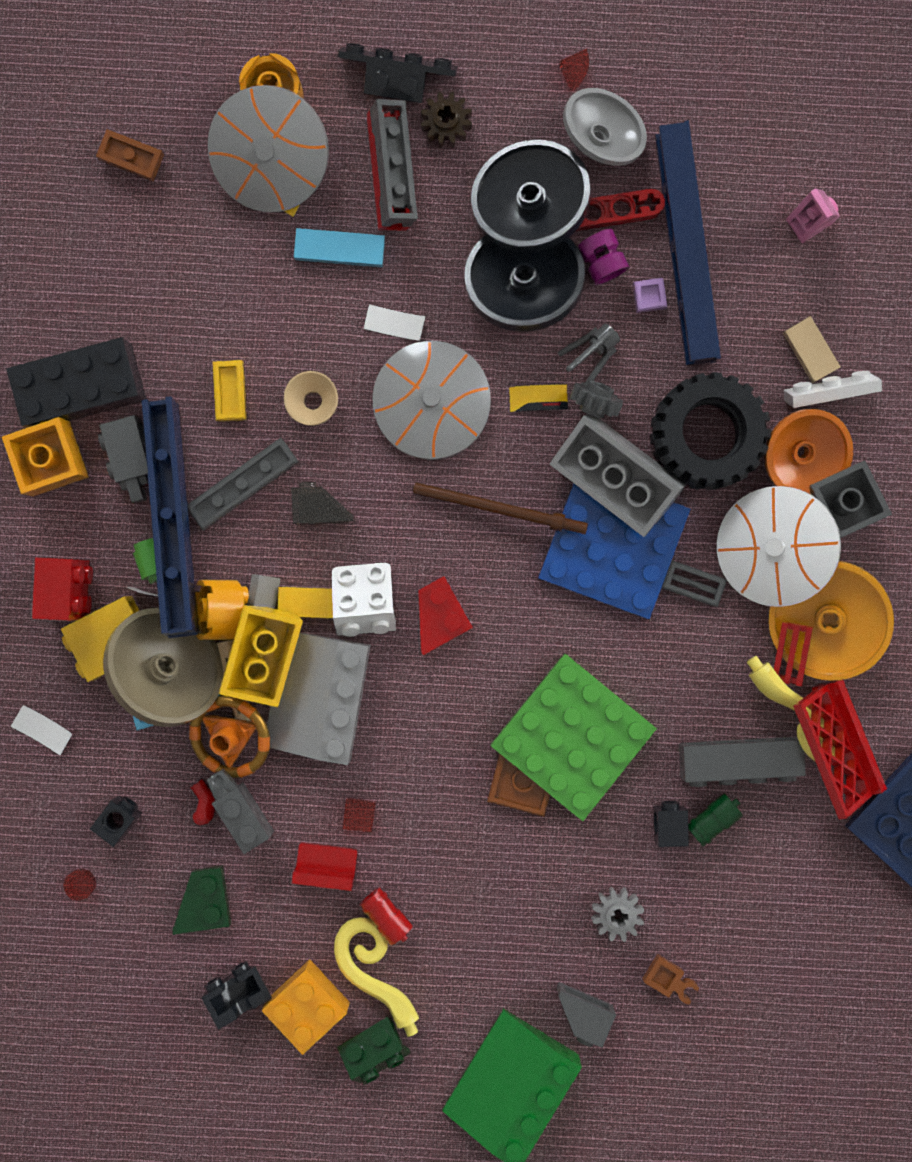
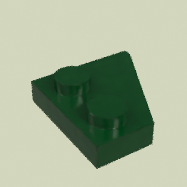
[172,865,231,935]

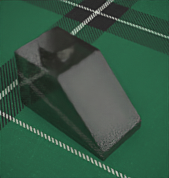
[291,482,355,525]

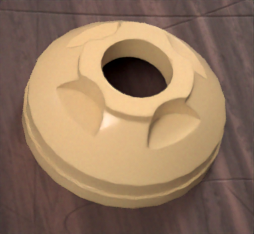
[284,371,338,426]

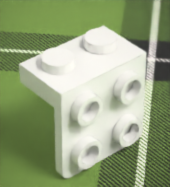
[332,563,396,637]

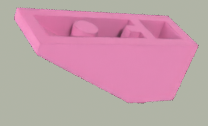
[786,189,840,243]

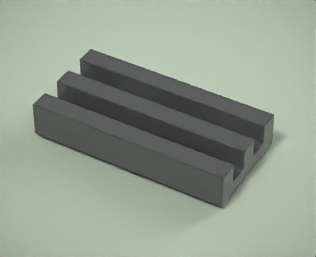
[661,560,727,607]

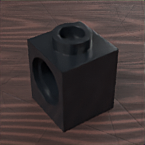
[90,796,142,847]
[653,801,689,847]

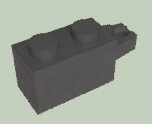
[98,415,149,503]
[207,769,275,854]

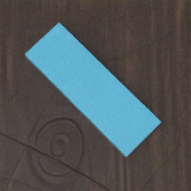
[294,228,385,267]

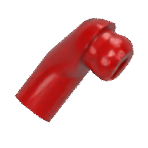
[190,779,215,825]

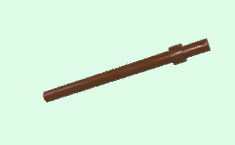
[413,482,588,535]

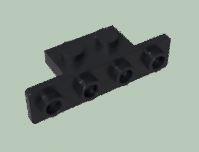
[338,43,458,103]

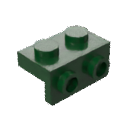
[337,1017,411,1085]

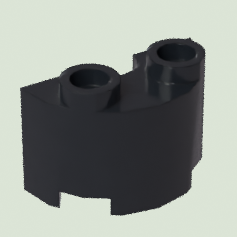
[201,961,272,1030]

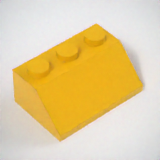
[219,605,303,707]

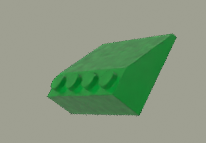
[442,1008,582,1162]

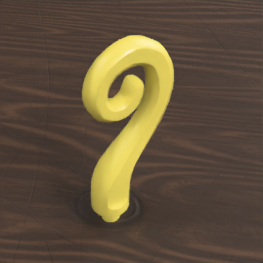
[747,655,835,761]
[334,917,419,1037]

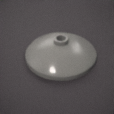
[563,88,647,166]

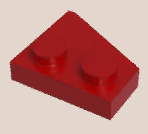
[418,576,473,655]

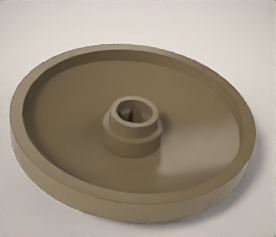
[103,608,223,727]

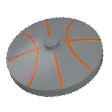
[208,85,329,212]
[372,341,491,460]

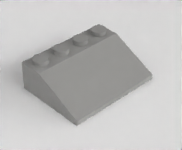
[267,633,371,765]

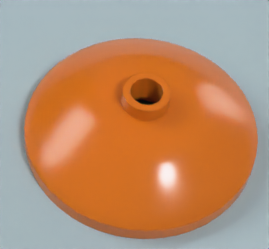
[764,409,853,494]

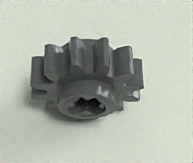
[570,381,623,418]

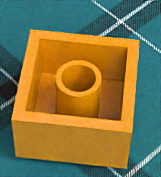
[2,417,89,496]
[262,959,350,1055]

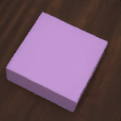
[633,278,667,313]

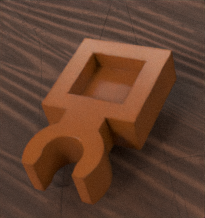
[642,954,699,1004]

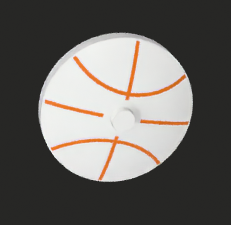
[717,486,841,607]

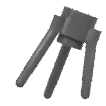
[558,323,620,384]

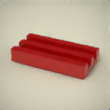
[774,621,813,687]

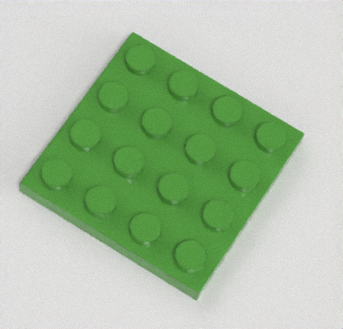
[490,654,657,821]

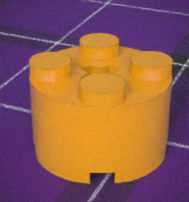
[239,53,304,99]
[195,580,249,640]

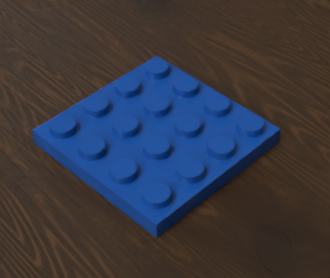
[538,483,691,619]

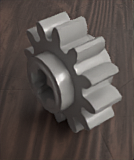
[591,887,644,942]

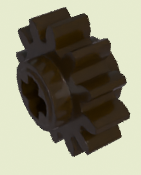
[420,92,472,148]

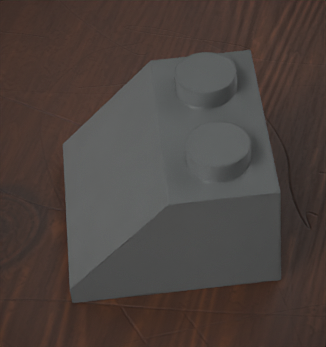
[809,460,892,538]

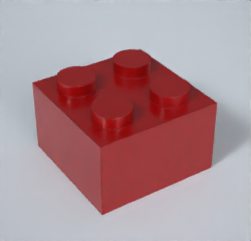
[32,557,93,621]

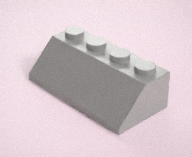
[550,415,686,537]

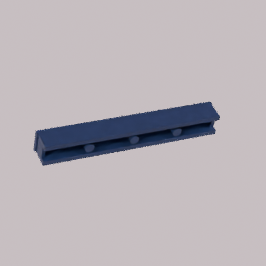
[655,120,721,365]
[142,396,199,639]

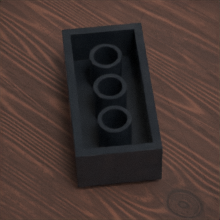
[6,337,146,428]

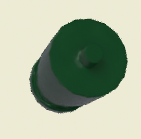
[688,793,743,847]

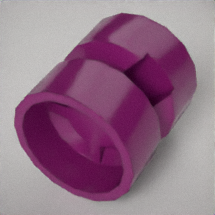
[577,229,630,285]

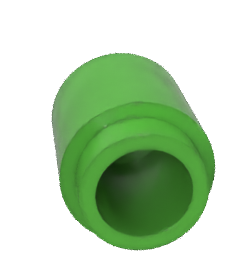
[133,538,157,584]

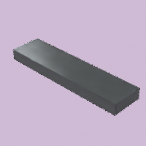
[188,437,299,531]

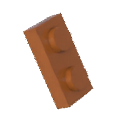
[96,129,164,182]

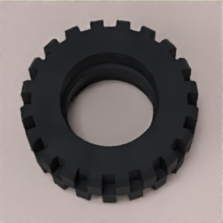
[650,372,771,491]

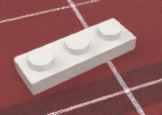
[784,371,882,408]

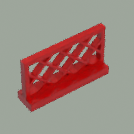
[793,680,887,820]

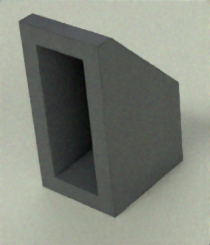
[556,982,616,1048]

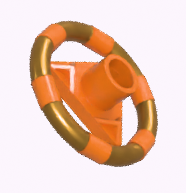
[189,696,270,778]

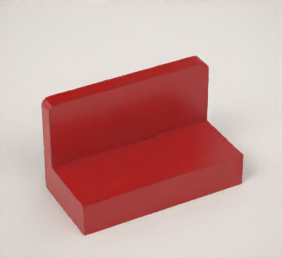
[292,842,358,891]

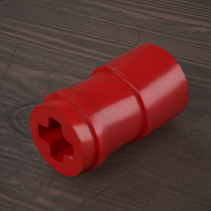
[359,887,413,945]

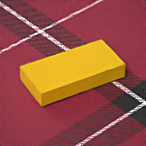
[213,360,247,422]
[278,587,333,618]

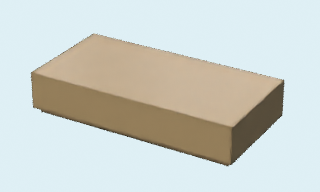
[783,316,841,384]

